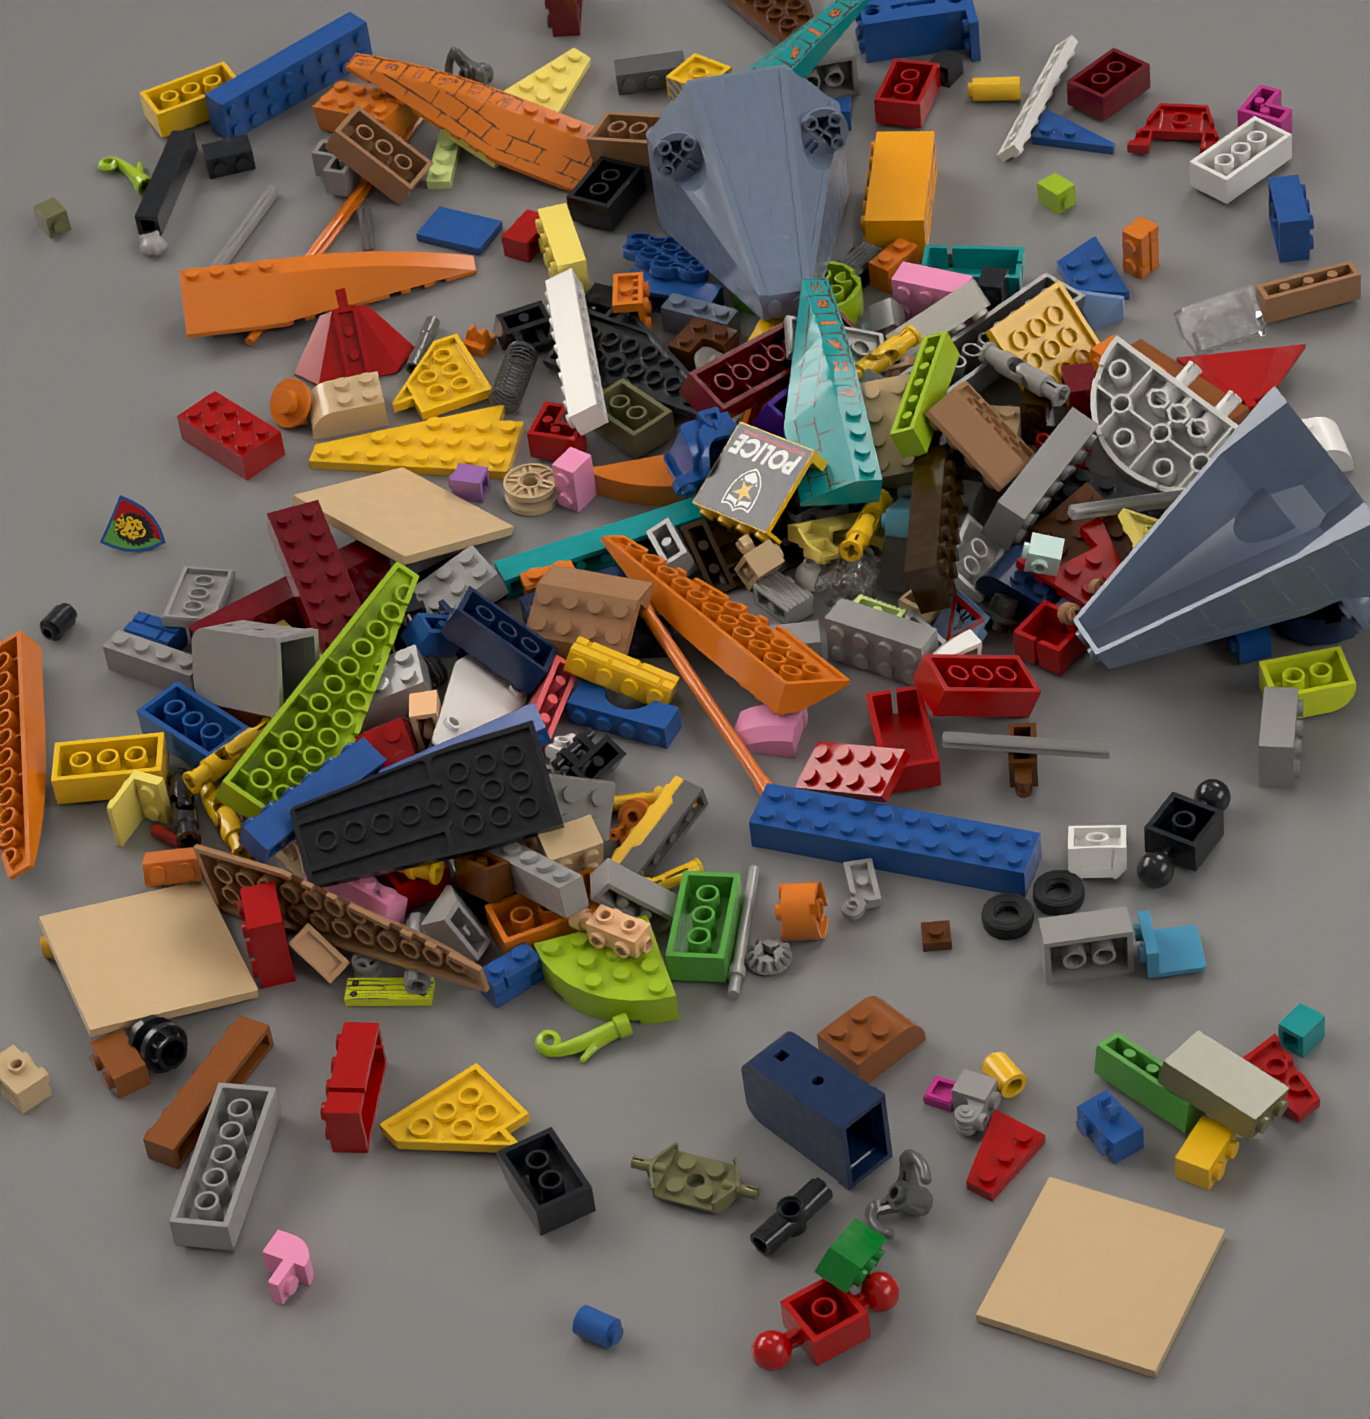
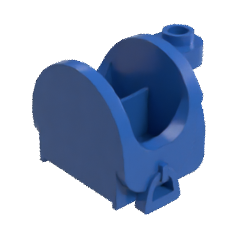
[664,407,737,498]

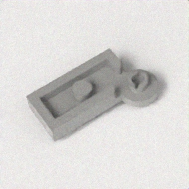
[842,858,882,920]

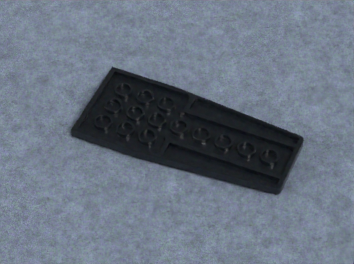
[290,720,564,888]

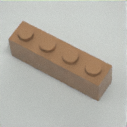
[1256,260,1361,324]

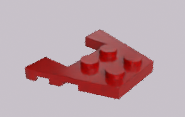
[1127,103,1219,154]
[1015,517,1121,609]

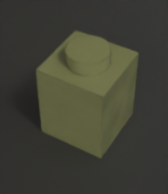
[33,197,71,239]

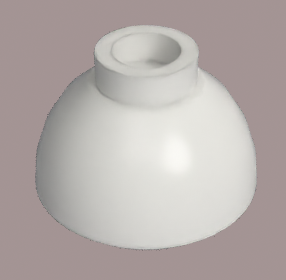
[795,557,832,592]

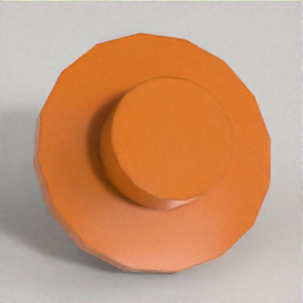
[270,378,311,428]

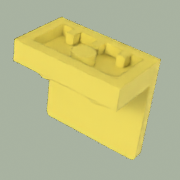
[107,770,173,847]

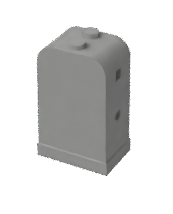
[192,620,319,718]

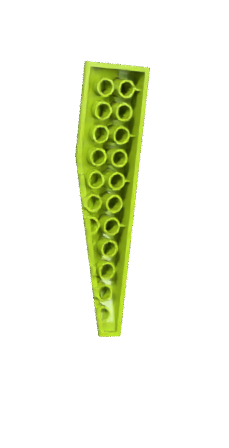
[215,561,419,818]

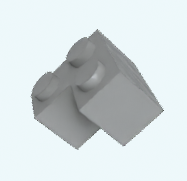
[311,139,362,197]

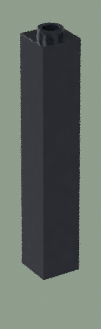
[135,130,198,236]

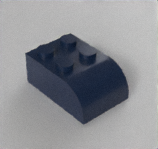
[975,545,1062,619]

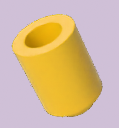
[982,1052,1027,1098]

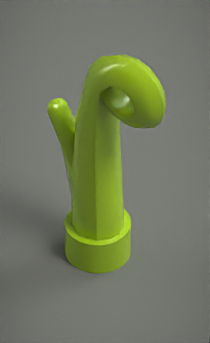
[97,157,151,196]
[535,1012,633,1063]

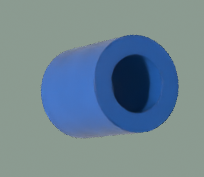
[572,1305,623,1349]

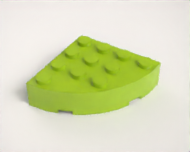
[534,914,679,1024]

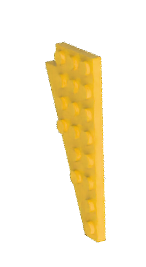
[309,405,525,479]

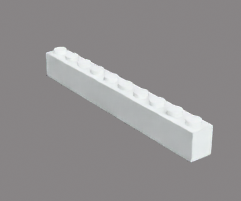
[544,268,608,436]

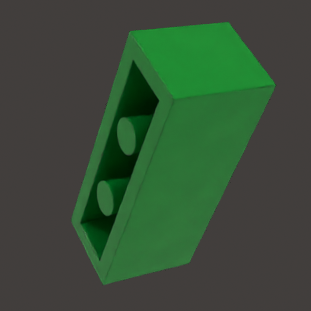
[814,1218,887,1293]

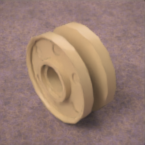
[503,463,558,516]

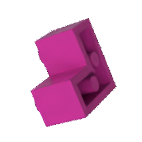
[1237,84,1292,134]

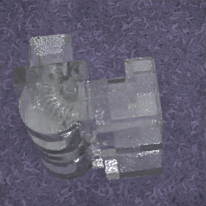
[813,546,885,607]

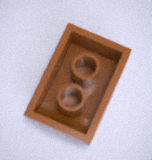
[817,996,926,1083]

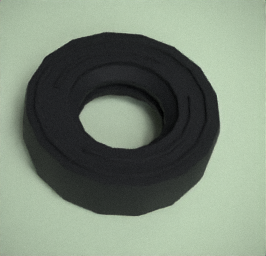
[1033,870,1085,916]
[981,893,1034,940]

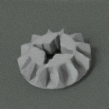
[745,936,792,975]

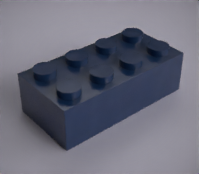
[440,586,558,695]

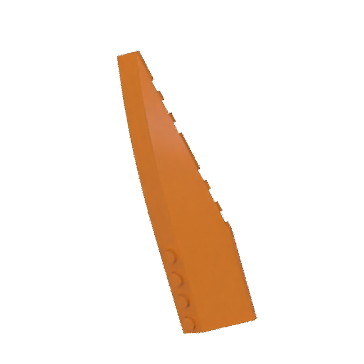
[179,251,476,338]

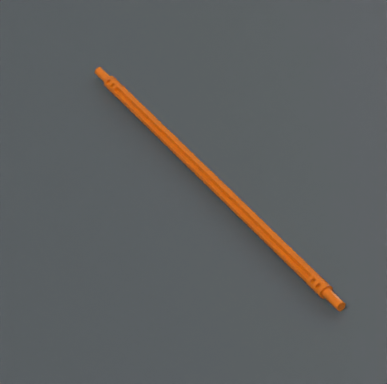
[245,116,424,346]

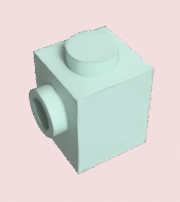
[1021,532,1065,577]

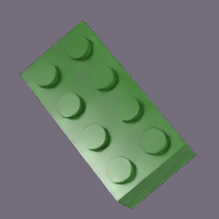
[665,871,743,982]

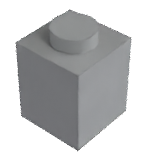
[869,297,906,341]

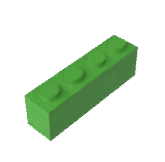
[1094,1032,1206,1133]

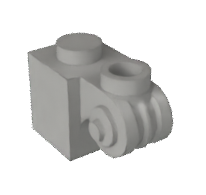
[951,1069,1001,1136]

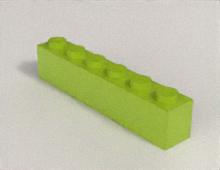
[889,331,960,459]

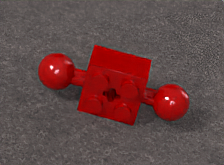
[751,1271,900,1371]

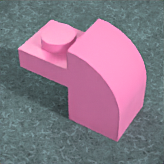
[262,1230,314,1305]

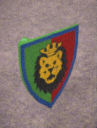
[100,495,166,552]

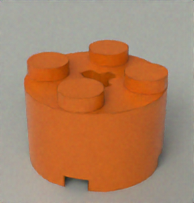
[775,881,828,942]

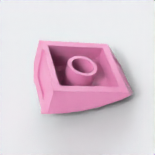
[734,704,808,758]

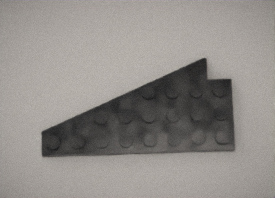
[543,307,698,420]

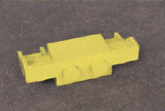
[788,511,906,564]

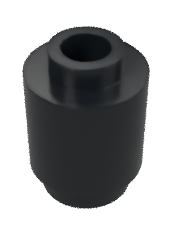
[40,603,77,641]

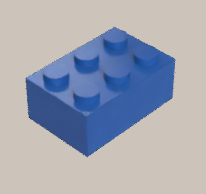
[1268,175,1314,263]

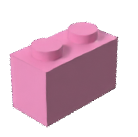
[552,447,597,513]

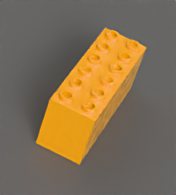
[860,131,937,260]

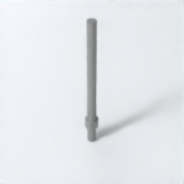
[727,866,760,999]

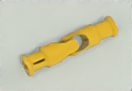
[855,325,921,382]
[839,489,893,562]
[182,716,272,794]
[196,780,253,860]

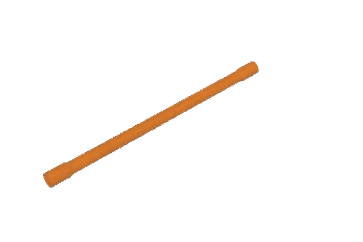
[638,603,773,796]

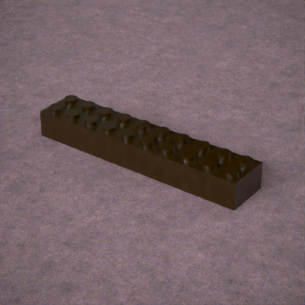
[904,430,966,614]

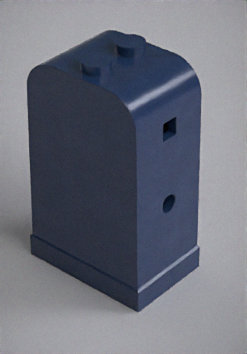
[741,1031,893,1190]

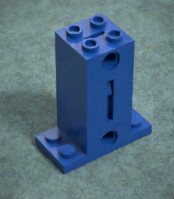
[855,0,981,63]

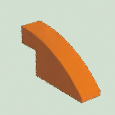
[593,455,696,506]

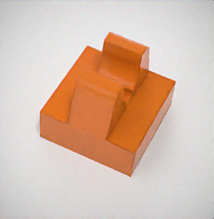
[463,325,497,357]

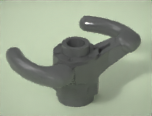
[444,47,494,85]
[865,1149,933,1240]

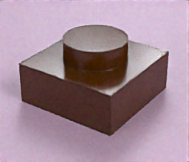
[921,920,952,952]

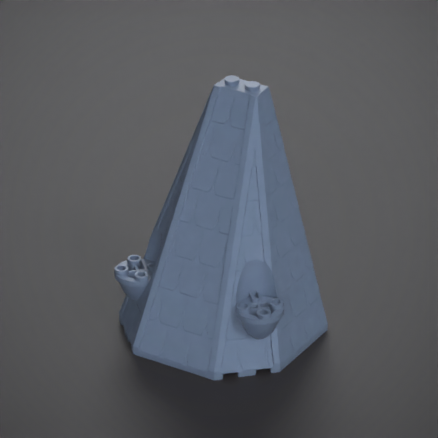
[646,64,850,320]
[1073,386,1370,669]

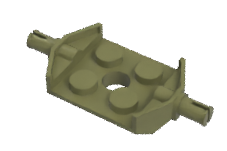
[630,1142,760,1213]

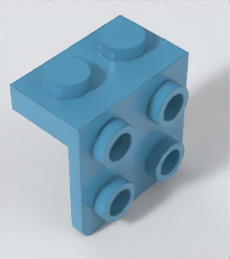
[1133,910,1206,979]

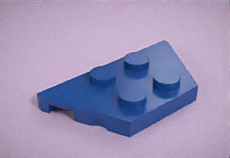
[1057,237,1129,300]

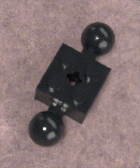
[1137,779,1231,889]

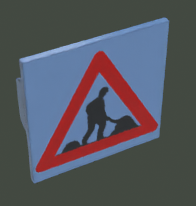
[932,588,990,642]

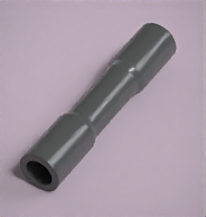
[405,316,440,374]

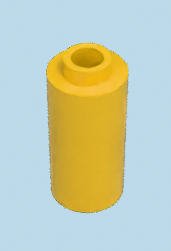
[968,76,1021,102]

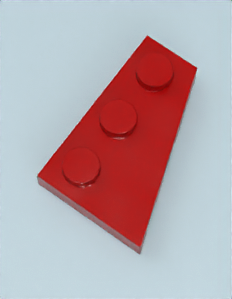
[1243,1034,1320,1123]
[966,1109,1046,1202]

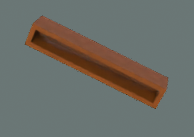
[143,1015,274,1169]

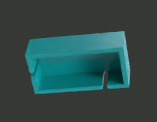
[921,245,1026,297]

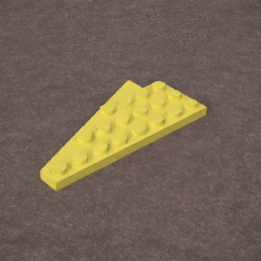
[444,48,591,169]

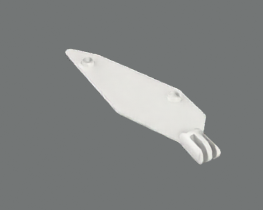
[432,655,528,746]

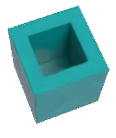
[1278,1003,1325,1058]

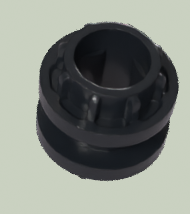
[128,1014,188,1073]

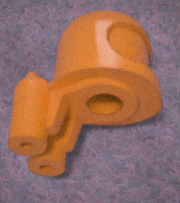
[609,798,651,845]

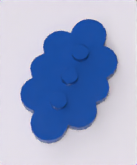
[622,232,709,283]

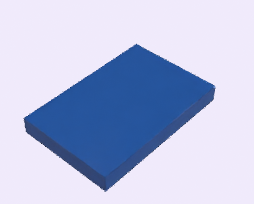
[416,206,503,256]

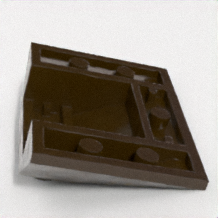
[680,509,806,593]

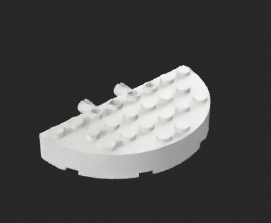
[1091,335,1242,493]

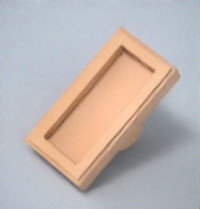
[288,923,350,984]

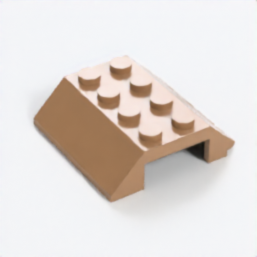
[526,565,654,660]

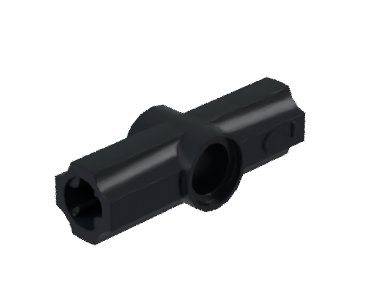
[750,1177,833,1256]

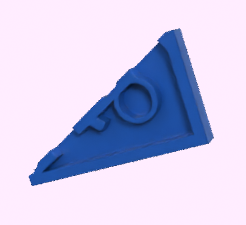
[1032,109,1115,155]

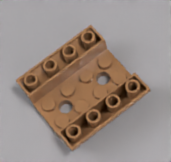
[925,380,1035,492]

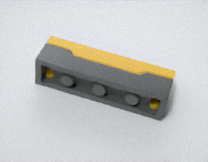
[611,775,708,878]

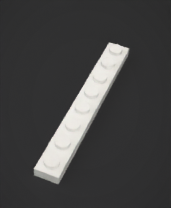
[997,35,1078,162]

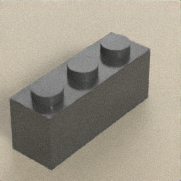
[614,50,685,95]

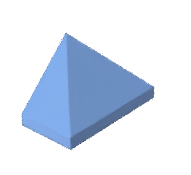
[1077,290,1125,331]

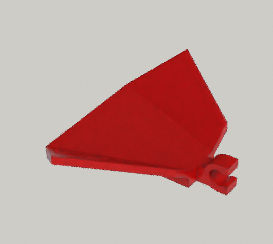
[294,288,415,385]
[1176,344,1306,413]

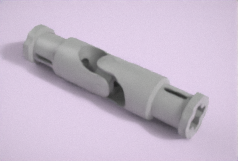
[978,342,1070,407]

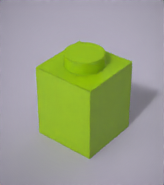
[1037,172,1076,215]

